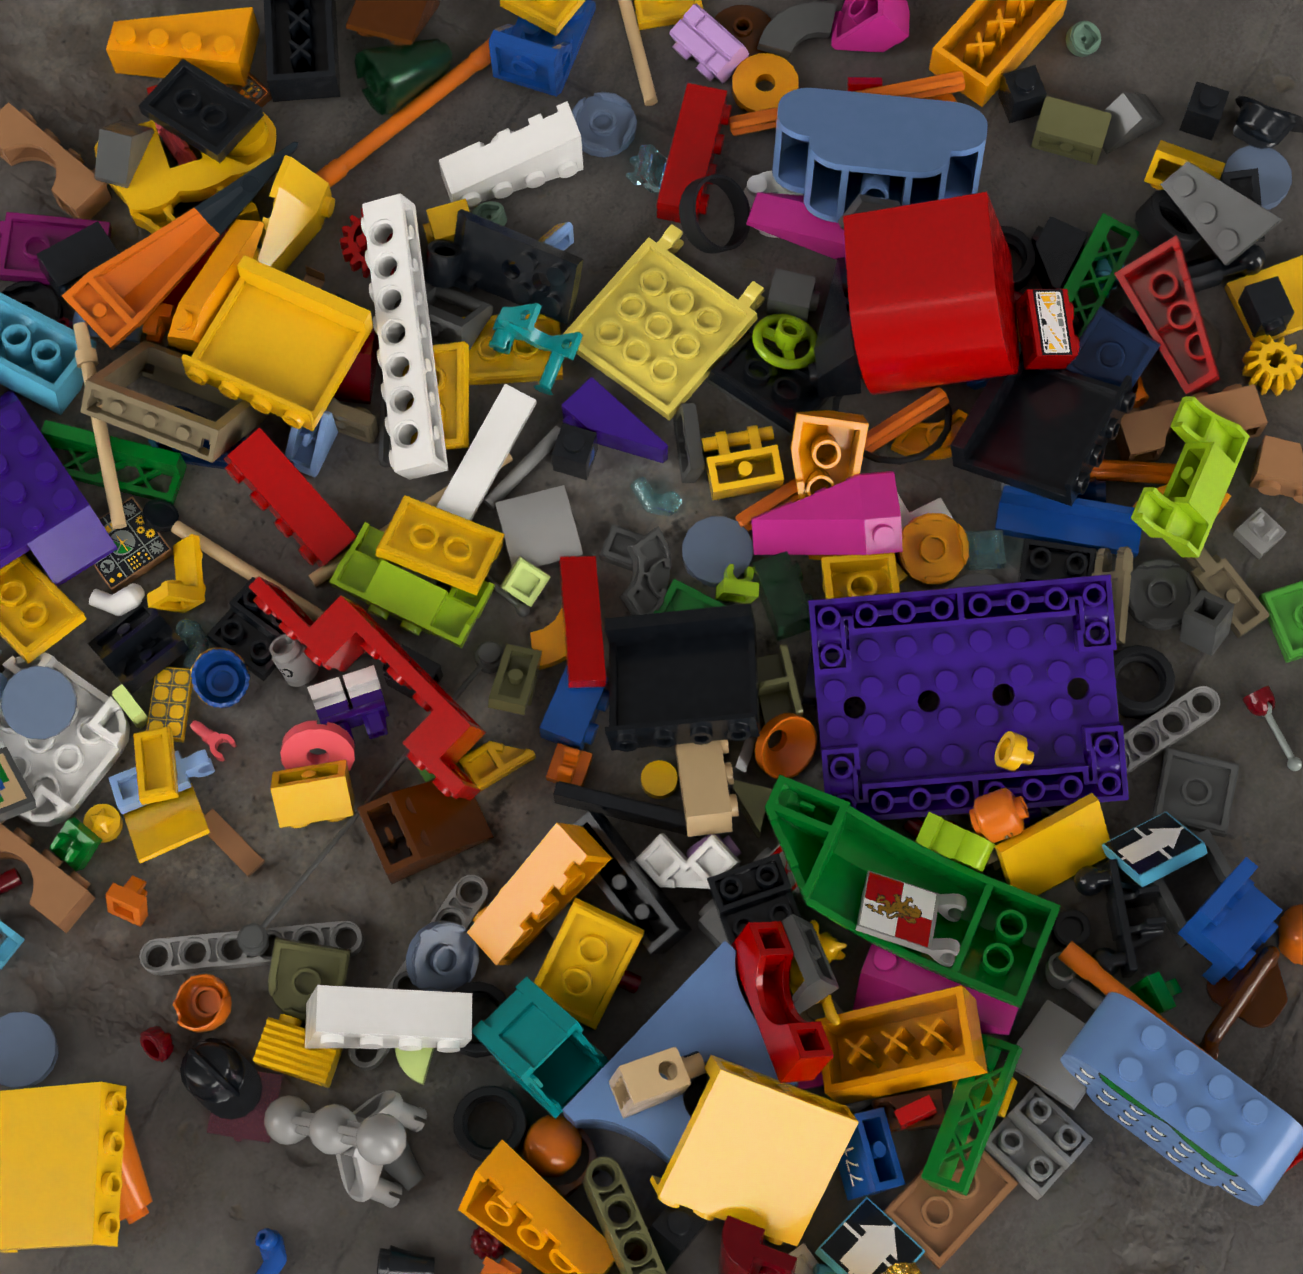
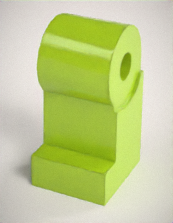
[915,812,995,873]

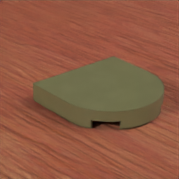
[268,937,351,1021]

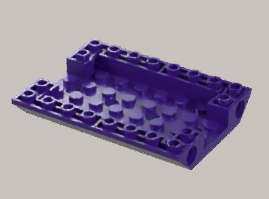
[808,574,1129,821]

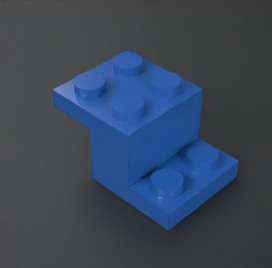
[1177,857,1283,985]

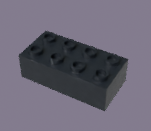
[264,0,341,102]

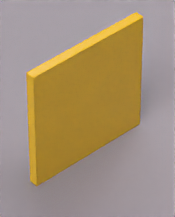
[123,783,210,864]

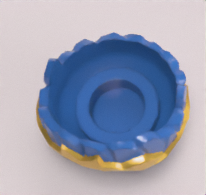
[190,648,250,708]

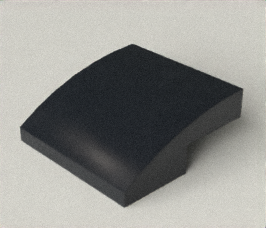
[88,599,189,695]

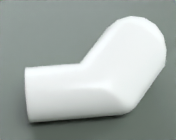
[89,583,145,616]

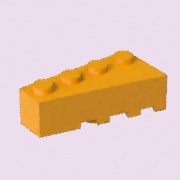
[467,823,612,965]

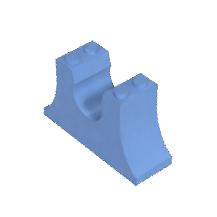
[562,941,799,1165]

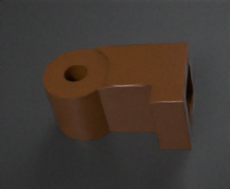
[871,1088,945,1133]

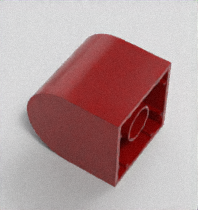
[843,192,1019,395]

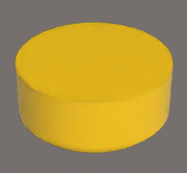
[641,760,678,799]

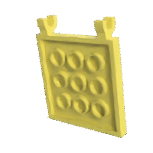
[563,224,765,421]

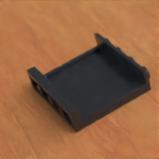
[950,341,1136,506]
[605,603,760,752]

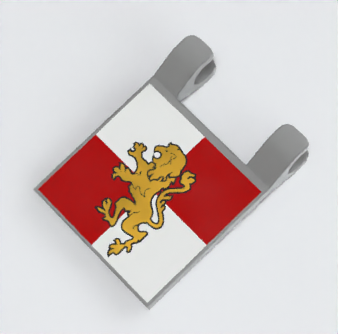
[855,870,967,967]

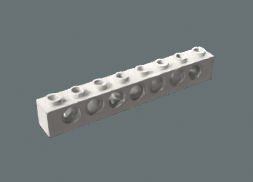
[361,193,448,480]

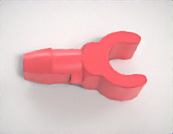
[190,720,237,762]

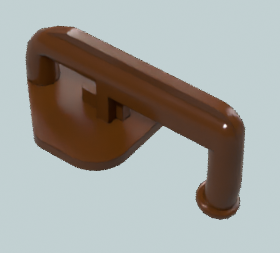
[1198,945,1288,1060]

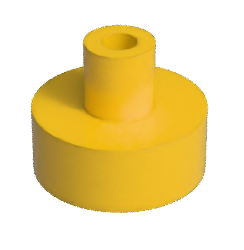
[995,731,1034,771]

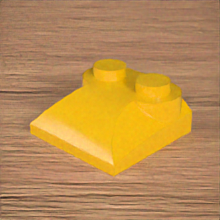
[821,553,900,599]

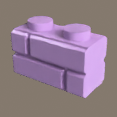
[669,3,750,84]

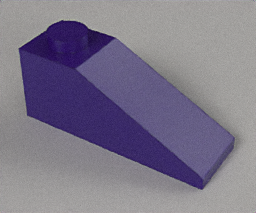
[562,377,668,463]

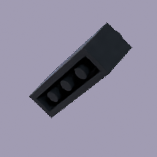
[573,811,692,954]

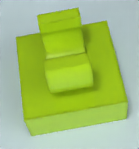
[715,564,760,604]

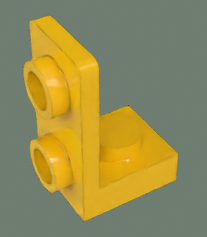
[147,534,206,613]

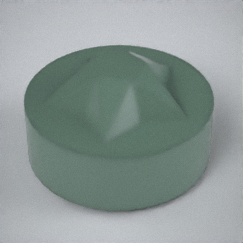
[1065,21,1101,57]
[472,201,507,226]

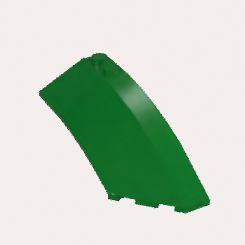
[765,775,1061,1009]

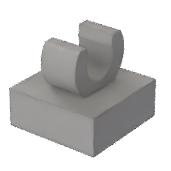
[1233,507,1286,560]

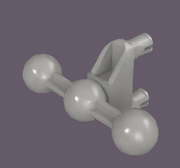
[264,1090,427,1208]

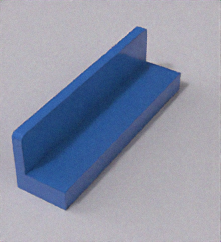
[994,485,1142,558]

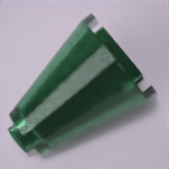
[354,38,453,115]

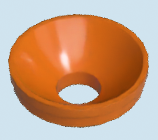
[755,713,817,779]

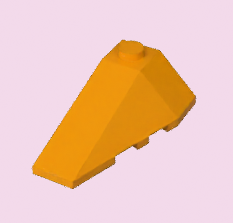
[167,219,264,352]
[790,410,869,560]

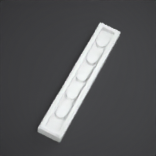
[402,384,537,585]

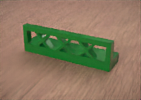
[1062,213,1139,338]
[41,420,187,505]
[921,1033,1023,1196]

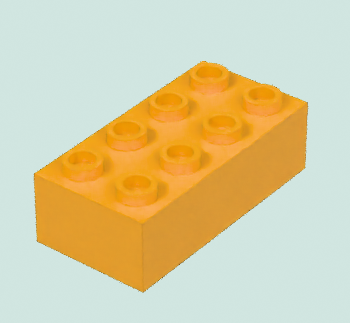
[929,0,1067,107]
[815,985,988,1105]

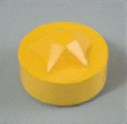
[83,804,123,843]

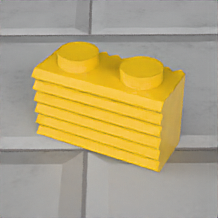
[253,1014,343,1088]

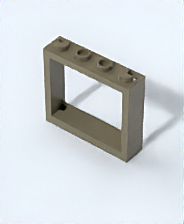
[80,340,267,463]

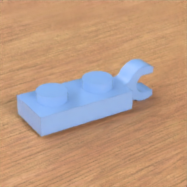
[108,749,215,814]

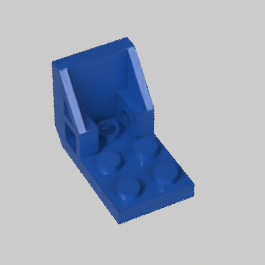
[489,0,596,97]

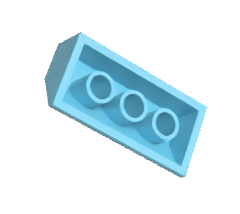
[0,292,97,415]

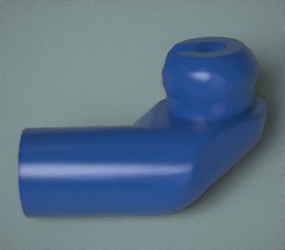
[255,1228,287,1274]

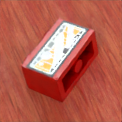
[1015,289,1079,369]

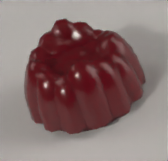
[140,1026,174,1062]
[470,1226,507,1260]

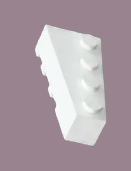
[439,101,583,209]
[305,985,472,1053]

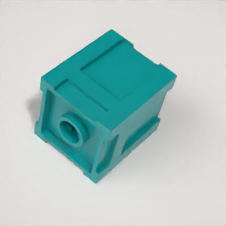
[472,976,609,1119]

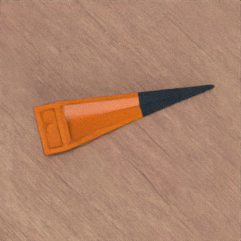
[62,142,298,350]

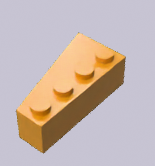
[106,7,260,86]
[458,1139,615,1274]

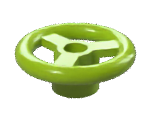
[752,314,818,370]

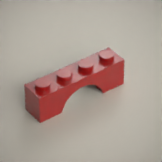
[731,921,834,1083]

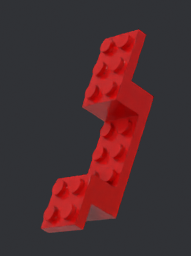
[249,576,486,801]

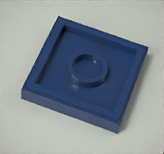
[1065,306,1161,388]

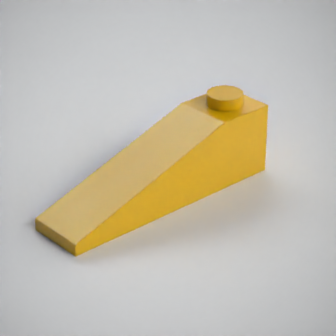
[253,155,335,272]

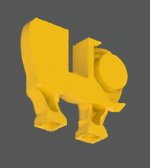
[94,112,277,234]

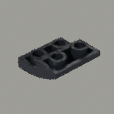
[1018,538,1097,582]
[207,577,285,681]
[707,853,802,945]

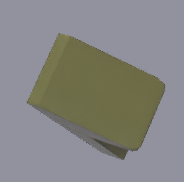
[488,644,542,715]
[732,780,773,839]

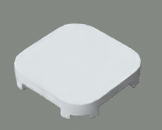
[0,652,130,827]

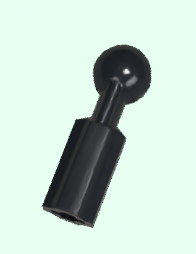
[1186,244,1266,293]

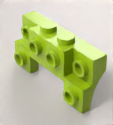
[1131,396,1250,558]
[329,522,495,649]

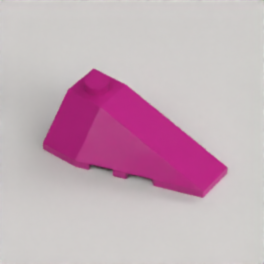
[831,0,910,52]
[746,192,846,263]
[751,471,903,555]
[853,943,1019,1035]

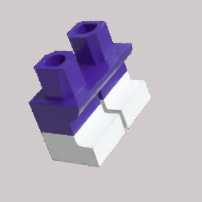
[307,665,389,744]

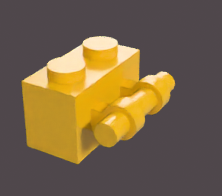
[701,425,784,501]

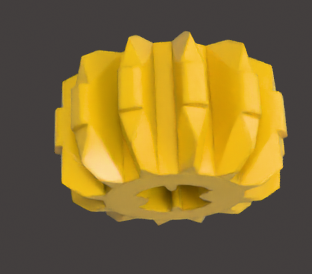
[1242,335,1303,397]

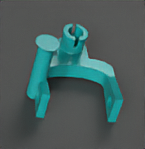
[488,303,583,395]

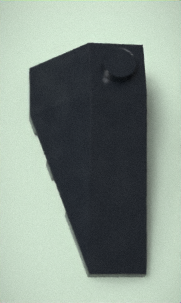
[808,257,861,398]

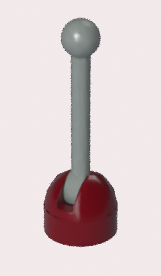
[1242,685,1302,771]

